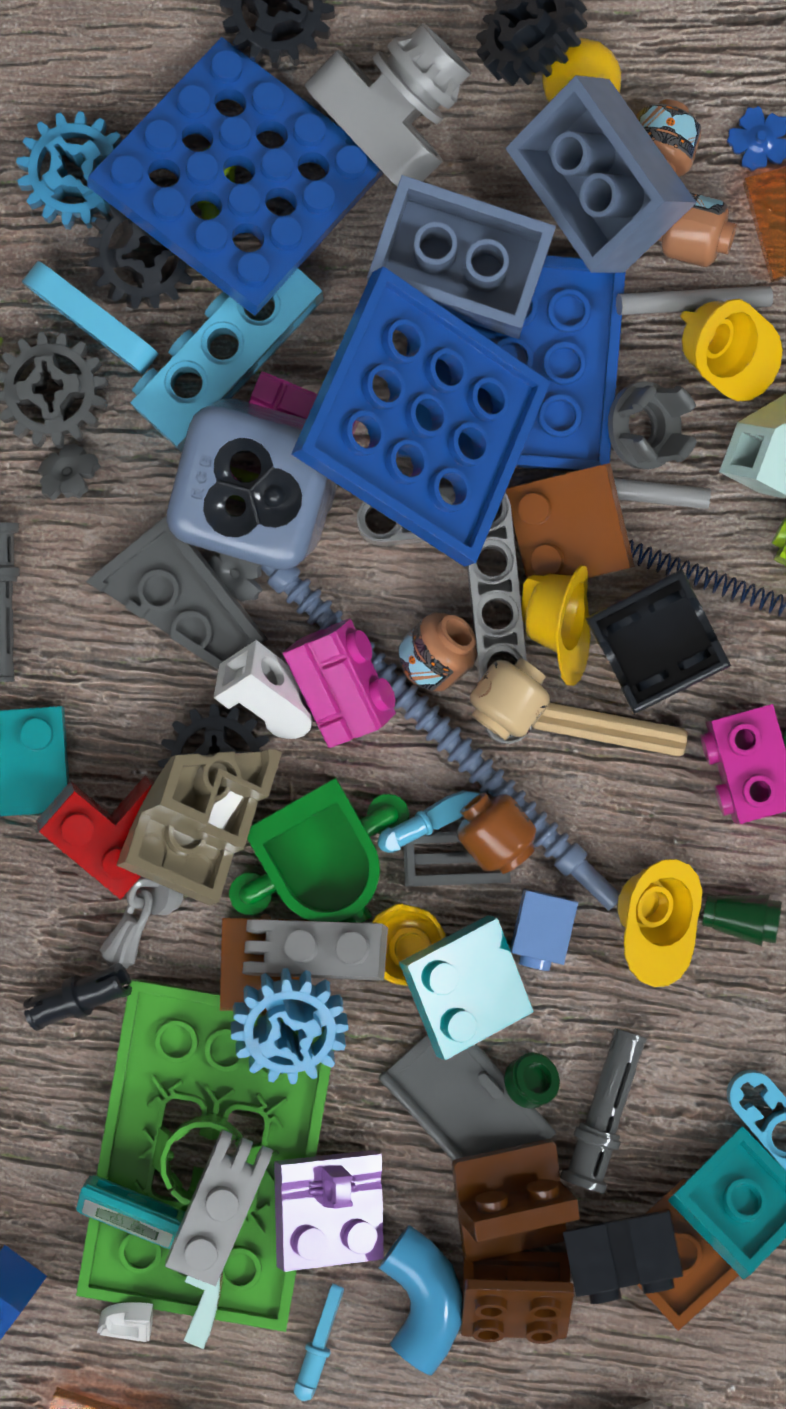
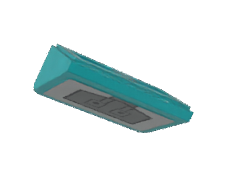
[76,1175,186,1250]

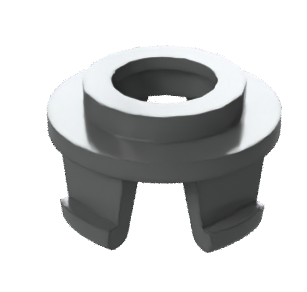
[608,382,697,470]

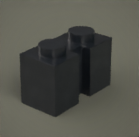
[563,1209,684,1304]

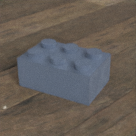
[505,75,697,273]
[367,175,556,339]

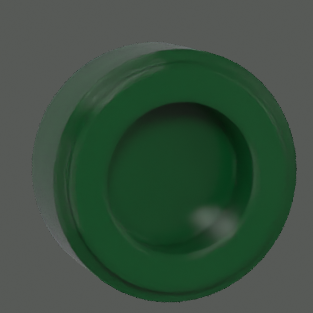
[504,1053,560,1109]

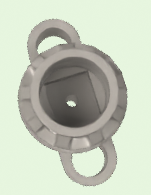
[304,23,471,187]

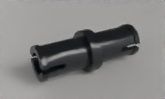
[23,963,132,1031]

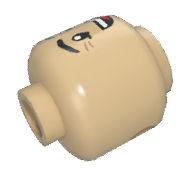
[470,658,550,741]

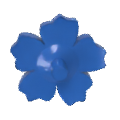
[727,106,786,172]

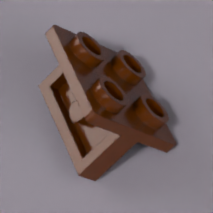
[451,1139,580,1263]
[461,1251,574,1344]

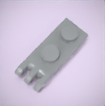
[242,919,388,981]
[165,1129,273,1286]

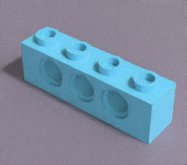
[130,268,324,452]

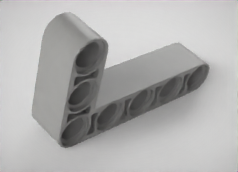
[357,487,528,744]

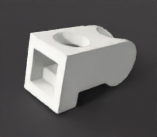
[214,640,312,739]

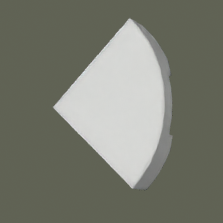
[97,1302,153,1342]

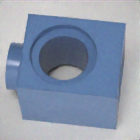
[510,888,578,971]

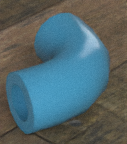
[378,1225,463,1376]

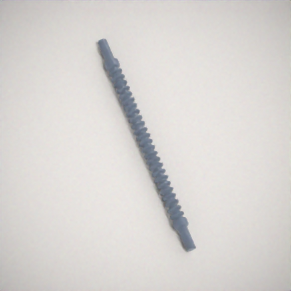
[261,565,620,911]

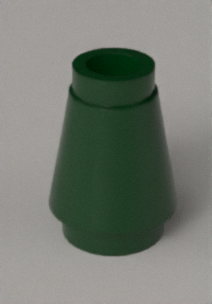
[703,894,782,947]

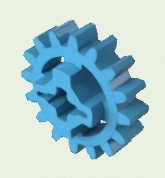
[16,111,123,230]
[231,968,348,1084]

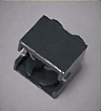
[585,569,731,715]

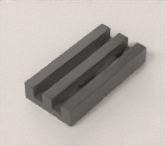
[404,831,511,887]

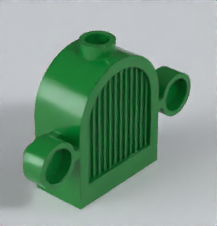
[229,778,409,923]

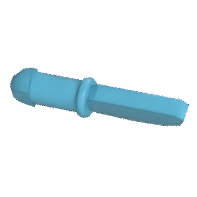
[377,790,480,853]
[294,1284,344,1401]

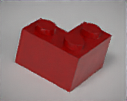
[36,775,154,900]

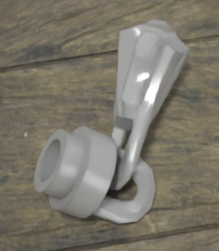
[100,877,183,969]

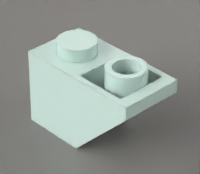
[719,394,786,499]

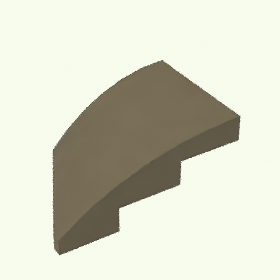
[116,749,282,906]

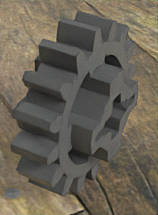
[0,332,109,449]

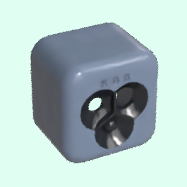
[167,398,338,570]

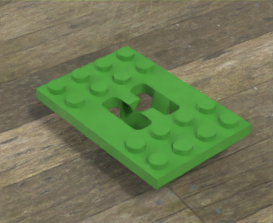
[76,978,334,1332]

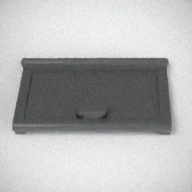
[379,1034,556,1160]

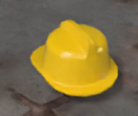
[680,299,783,401]
[521,565,591,686]
[617,859,702,987]

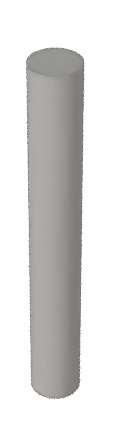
[616,286,773,315]
[553,472,711,509]

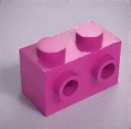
[700,704,786,824]

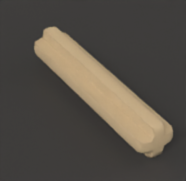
[533,703,688,756]

